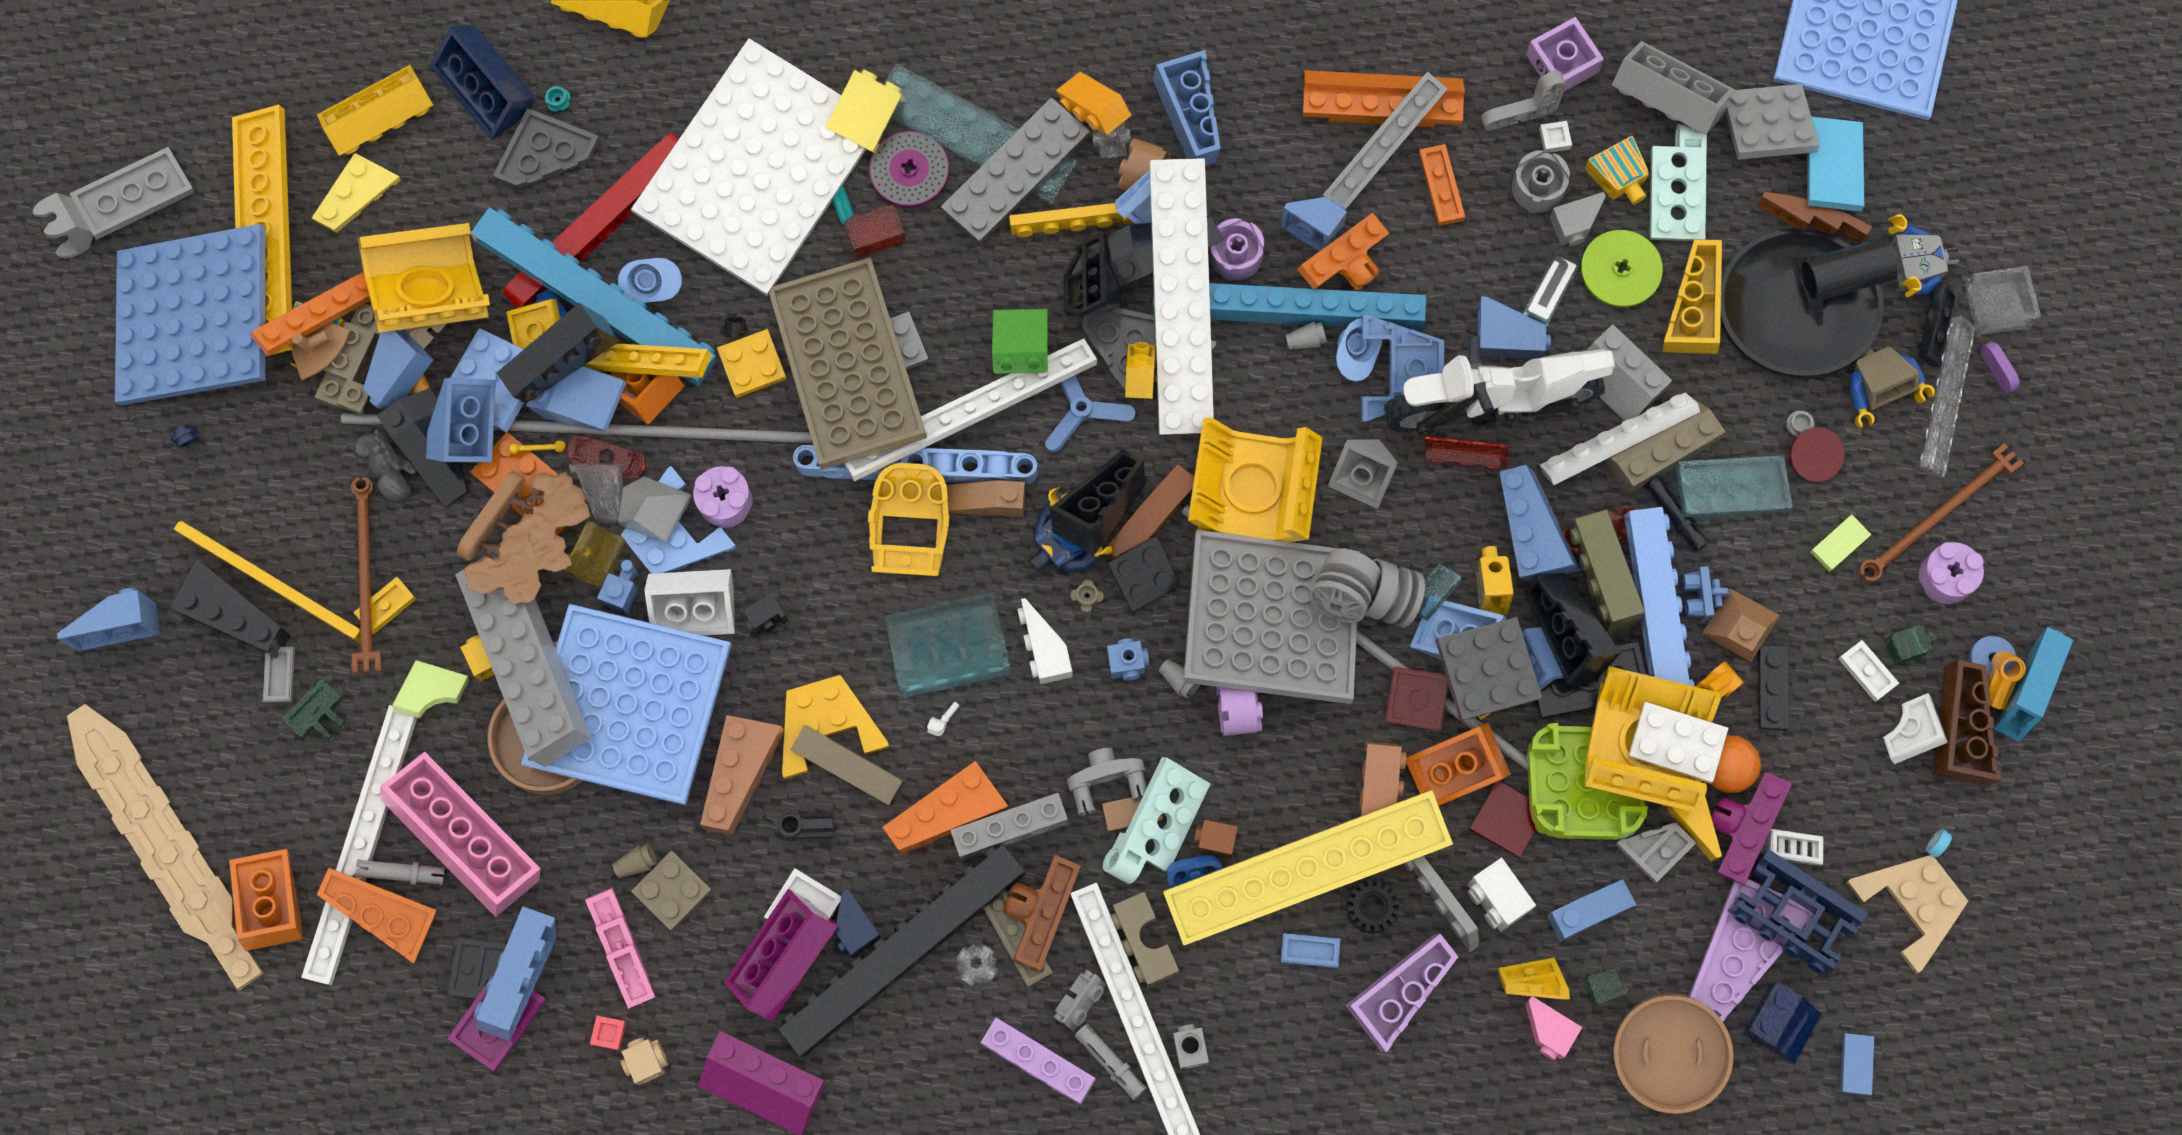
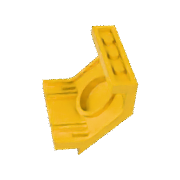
[358,223,490,333]
[1188,417,1323,542]
[1585,666,1721,813]

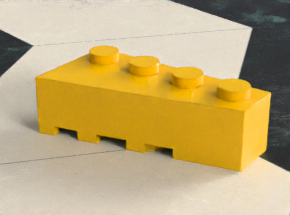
[1662,240,1722,354]

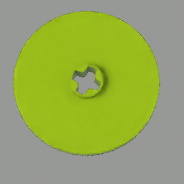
[1581,230,1663,308]

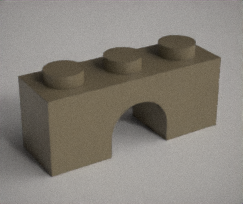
[1110,892,1179,988]

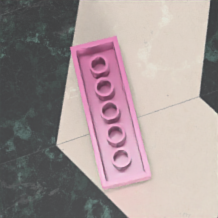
[380,752,540,917]

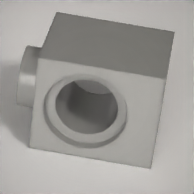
[1173,1024,1209,1070]

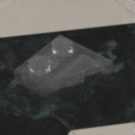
[569,463,623,520]

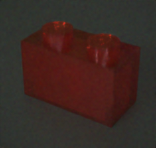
[844,204,907,259]

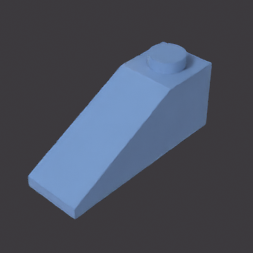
[1547,879,1636,942]

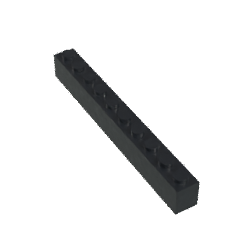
[778,845,1026,1058]

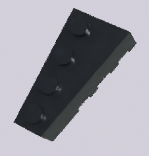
[496,303,620,403]
[1050,450,1146,555]
[170,559,290,659]
[1524,573,1621,686]

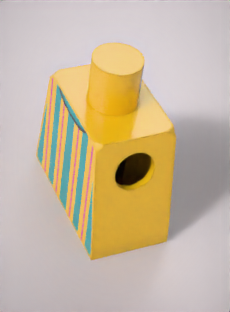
[1585,136,1649,205]
[1476,546,1513,615]

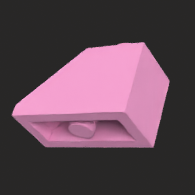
[1525,996,1582,1060]

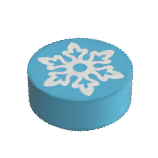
[1925,828,1952,857]

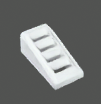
[1761,829,1823,865]

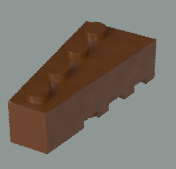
[1933,660,2002,786]

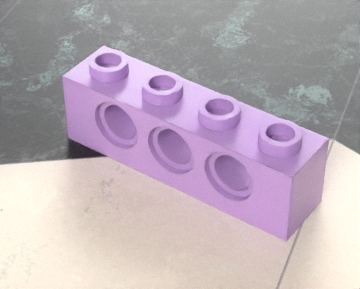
[981,1018,1096,1106]

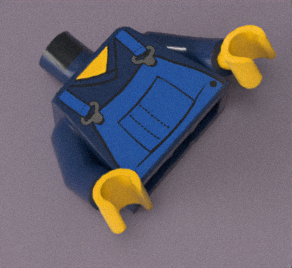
[1028,487,1112,573]

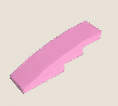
[585,887,655,1009]

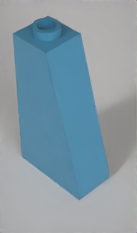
[1993,627,2073,742]

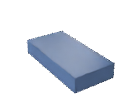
[1281,933,1340,968]
[1840,1033,1874,1096]

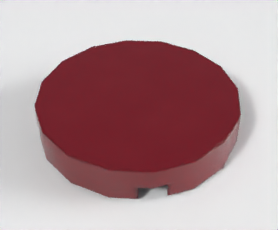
[1788,427,1845,482]

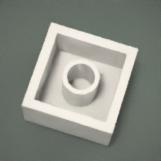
[1467,858,1536,932]

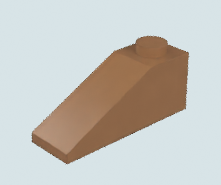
[946,480,1026,517]

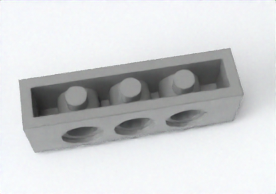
[951,793,1068,862]

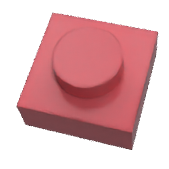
[590,1016,627,1051]

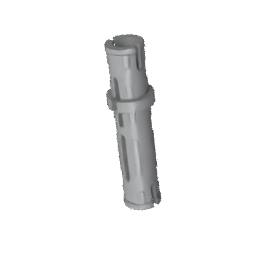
[355,859,445,885]
[1074,1023,1147,1100]

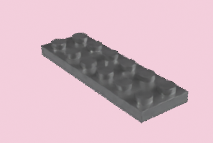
[941,98,1090,244]

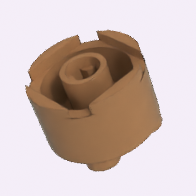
[1118,138,1171,192]

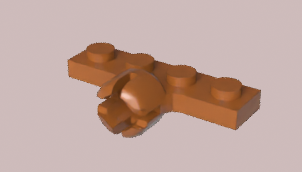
[1003,855,1081,972]

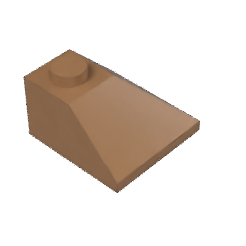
[1702,589,1780,662]

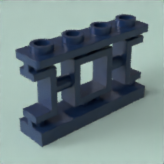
[1728,849,1868,975]

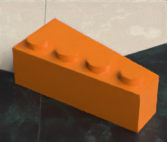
[883,761,1009,855]

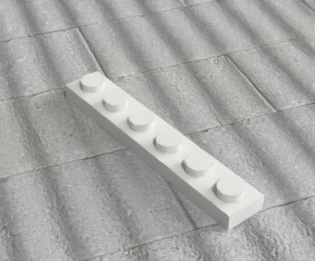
[1540,392,1700,485]

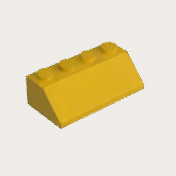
[551,0,670,38]
[317,65,433,156]

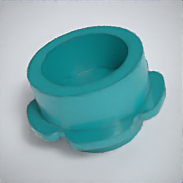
[545,86,571,112]

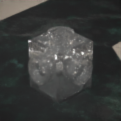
[1092,122,1131,158]
[956,943,998,987]

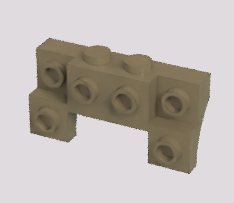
[315,304,380,415]

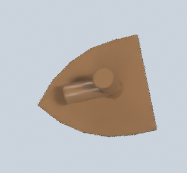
[291,324,351,380]

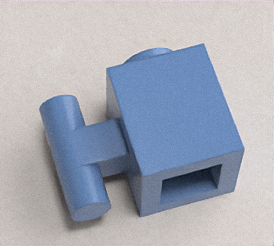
[597,560,639,615]

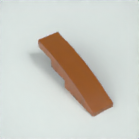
[1757,192,1872,244]
[1107,465,1194,558]

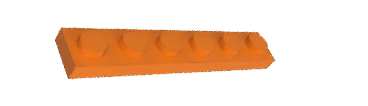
[251,272,370,356]

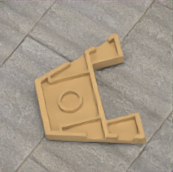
[1845,855,1968,974]

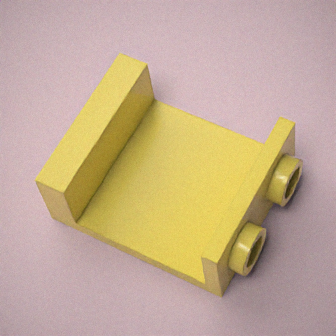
[826,69,904,153]

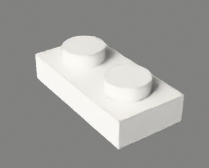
[1838,640,1899,702]

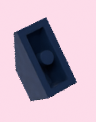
[835,888,881,958]

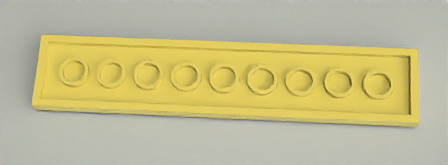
[1163,790,1453,945]

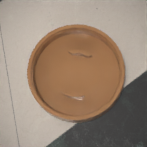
[488,699,583,795]
[1614,993,1733,1114]

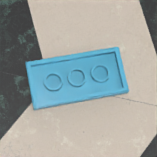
[1807,117,1864,212]

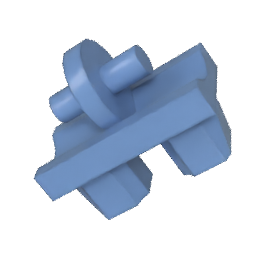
[1681,566,1730,622]

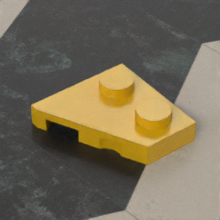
[1498,958,1570,1000]

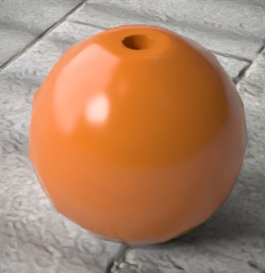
[1709,735,1761,793]

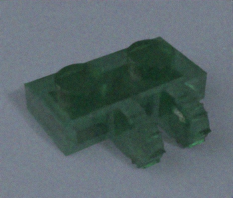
[281,678,347,741]

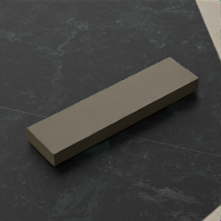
[791,725,903,805]
[984,891,1053,987]

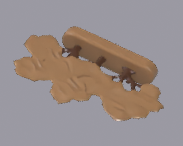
[457,470,590,604]

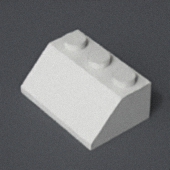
[645,569,735,636]

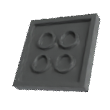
[1435,617,1542,721]

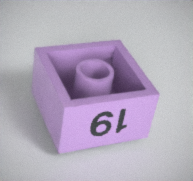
[1526,17,1604,91]

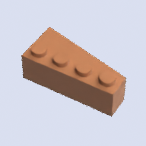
[700,715,784,835]
[1359,741,1406,817]

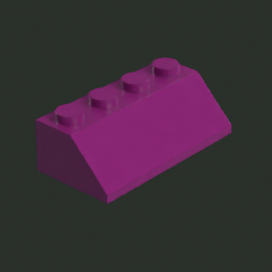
[724,888,838,1022]
[698,1031,827,1135]

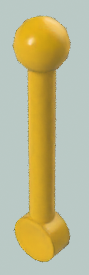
[508,441,566,454]

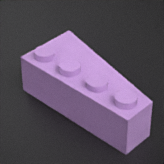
[1345,934,1458,1052]

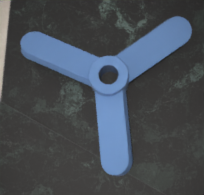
[1045,375,1136,452]

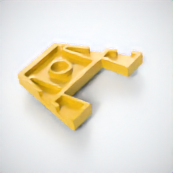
[782,675,889,779]

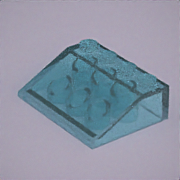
[885,592,1011,698]

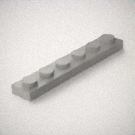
[1322,72,1448,210]

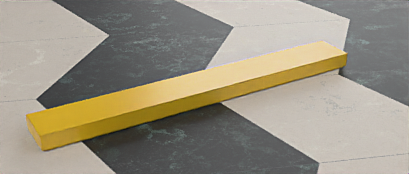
[174,521,361,645]

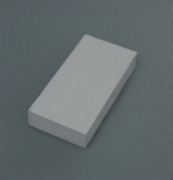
[263,647,295,703]

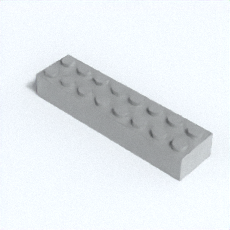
[455,552,592,767]

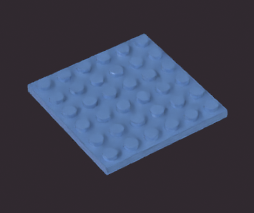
[115,224,265,405]

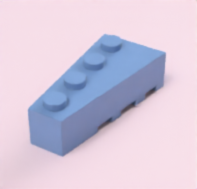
[474,906,556,1041]

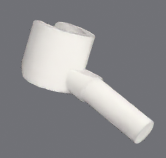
[927,702,959,736]

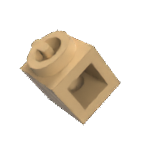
[621,1038,668,1085]

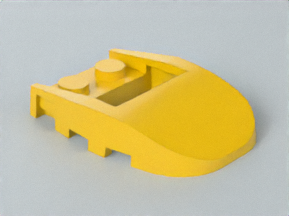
[868,463,949,576]

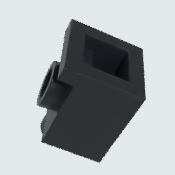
[743,592,789,635]

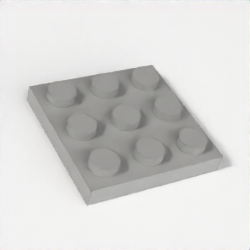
[1725,84,1819,160]

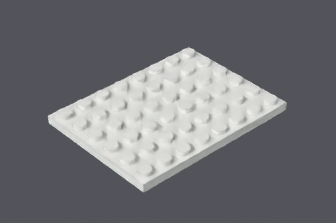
[631,39,866,297]

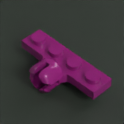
[1711,772,1792,887]

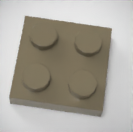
[631,850,712,931]

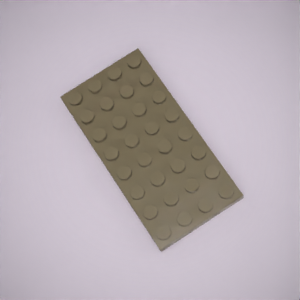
[769,257,927,470]

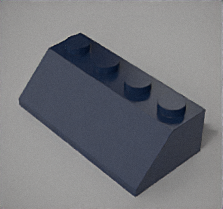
[429,24,536,140]

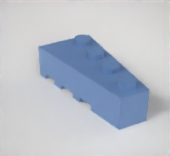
[1153,50,1221,166]
[1499,465,1582,583]

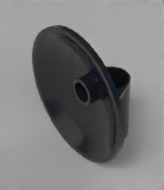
[1720,229,1897,378]

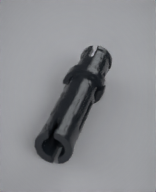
[1646,476,1709,552]

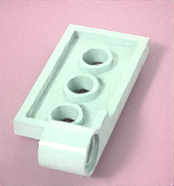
[1650,124,1707,241]
[1103,757,1210,884]

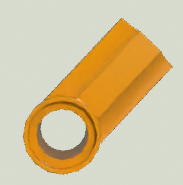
[1988,651,2026,710]
[1696,661,1744,698]

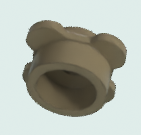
[1071,580,1104,612]

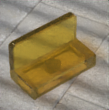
[564,521,626,588]

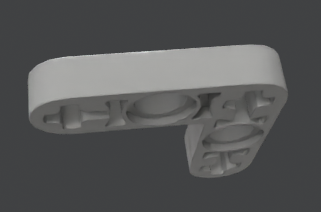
[1481,71,1566,131]

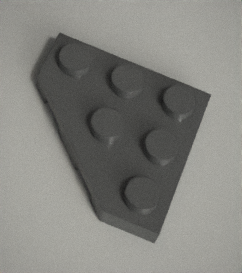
[493,108,600,189]
[1082,307,1156,391]

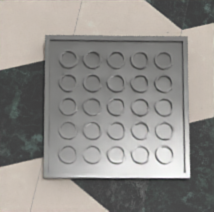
[1183,530,1360,704]

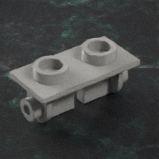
[1054,970,1106,1032]

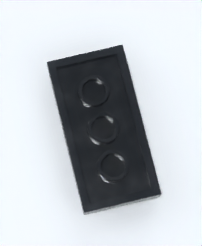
[1536,642,1647,719]

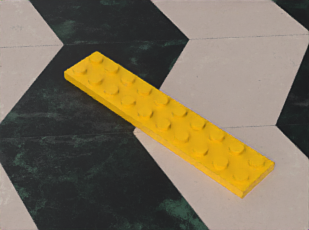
[232,105,293,356]

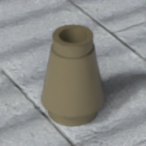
[612,844,657,879]

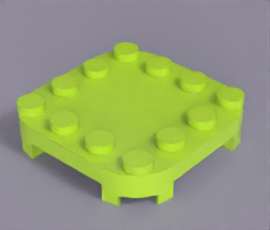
[1527,723,1648,840]

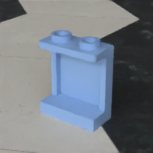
[1115,170,1151,224]

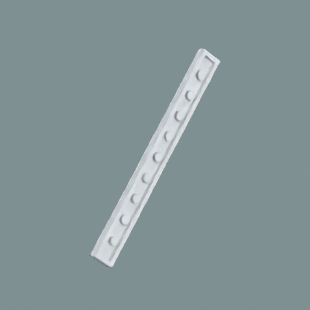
[844,339,1097,481]
[301,705,417,986]
[1070,883,1200,1135]

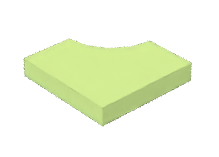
[393,660,469,718]

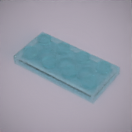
[1675,455,1793,517]

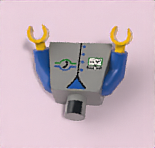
[1888,214,1959,297]

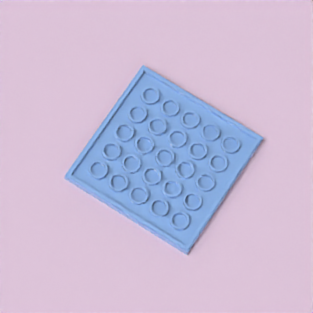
[1773,0,1958,120]
[521,604,732,806]

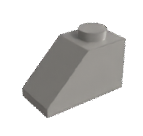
[1550,192,1606,246]

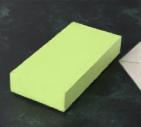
[1810,515,1871,572]

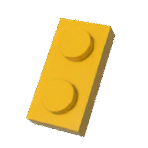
[353,577,416,635]

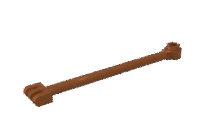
[1858,443,2024,584]
[351,477,382,674]

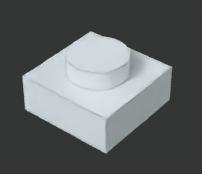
[1539,121,1572,153]

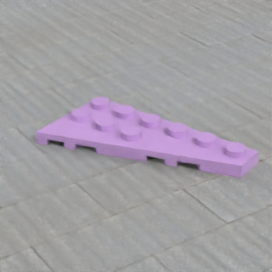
[1689,880,1812,1021]

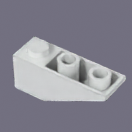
[1017,598,1073,684]

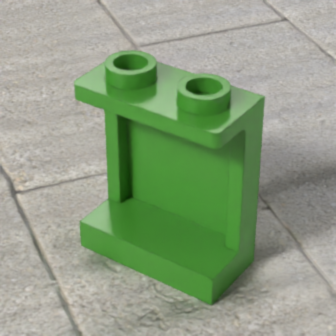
[992,309,1048,374]

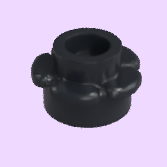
[721,317,748,338]

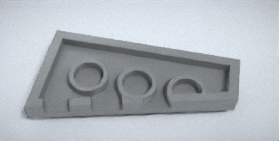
[1403,856,1479,952]

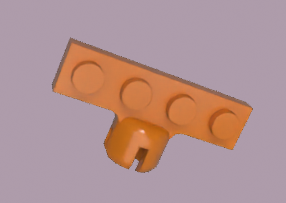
[1297,213,1389,290]

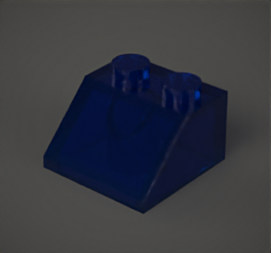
[1743,981,1822,1064]

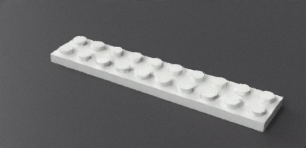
[1149,158,1214,435]

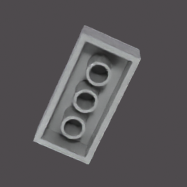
[1612,41,1735,135]

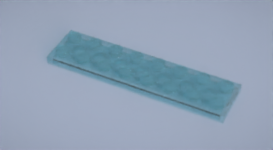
[883,64,1079,207]

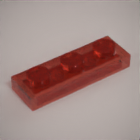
[1424,436,1509,468]

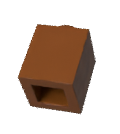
[1194,820,1238,858]

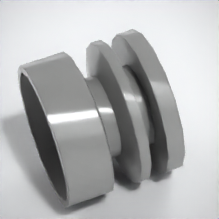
[1309,548,1381,623]
[1364,558,1425,628]

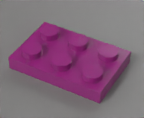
[447,971,547,1072]

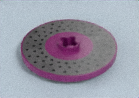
[869,131,949,207]

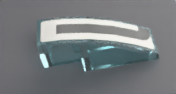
[1523,254,1580,329]

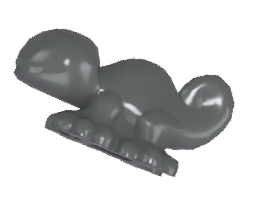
[355,428,417,501]

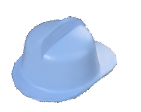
[618,258,682,303]
[1336,318,1382,381]

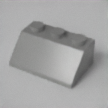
[1586,324,1672,421]

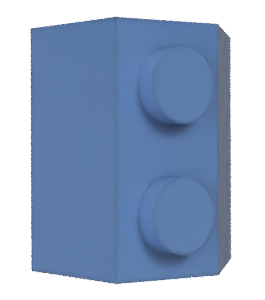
[1281,197,1347,252]

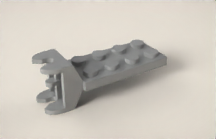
[33,147,194,258]

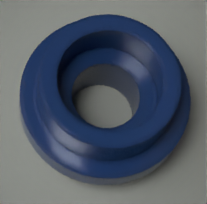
[170,425,198,448]

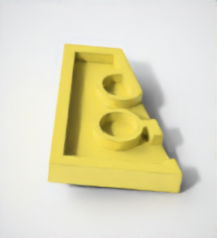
[312,153,401,233]

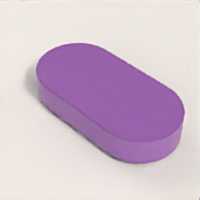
[1980,341,2020,393]

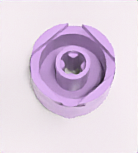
[1209,218,1264,281]
[693,466,753,528]
[1919,542,1984,604]
[1216,687,1263,736]

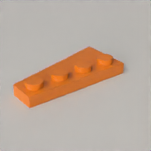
[317,868,437,964]

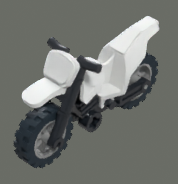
[1384,336,1615,435]

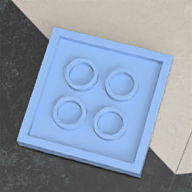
[450,328,524,433]

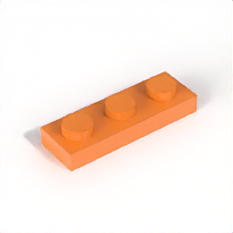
[1418,144,1465,226]

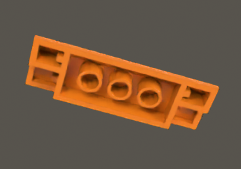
[1303,70,1465,127]

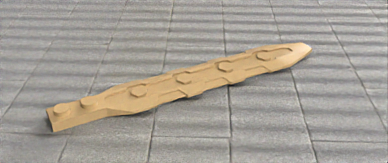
[67,704,264,990]

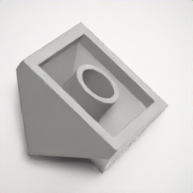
[1328,439,1398,509]
[618,476,692,543]

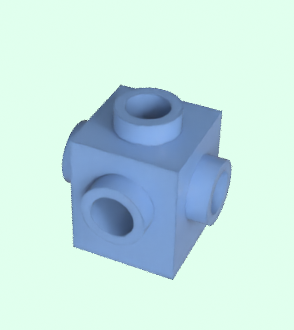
[1107,638,1149,681]

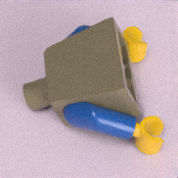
[1850,347,1935,429]

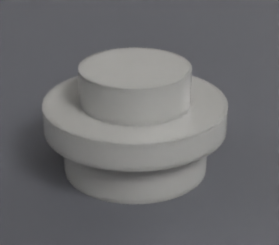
[1786,411,1815,437]

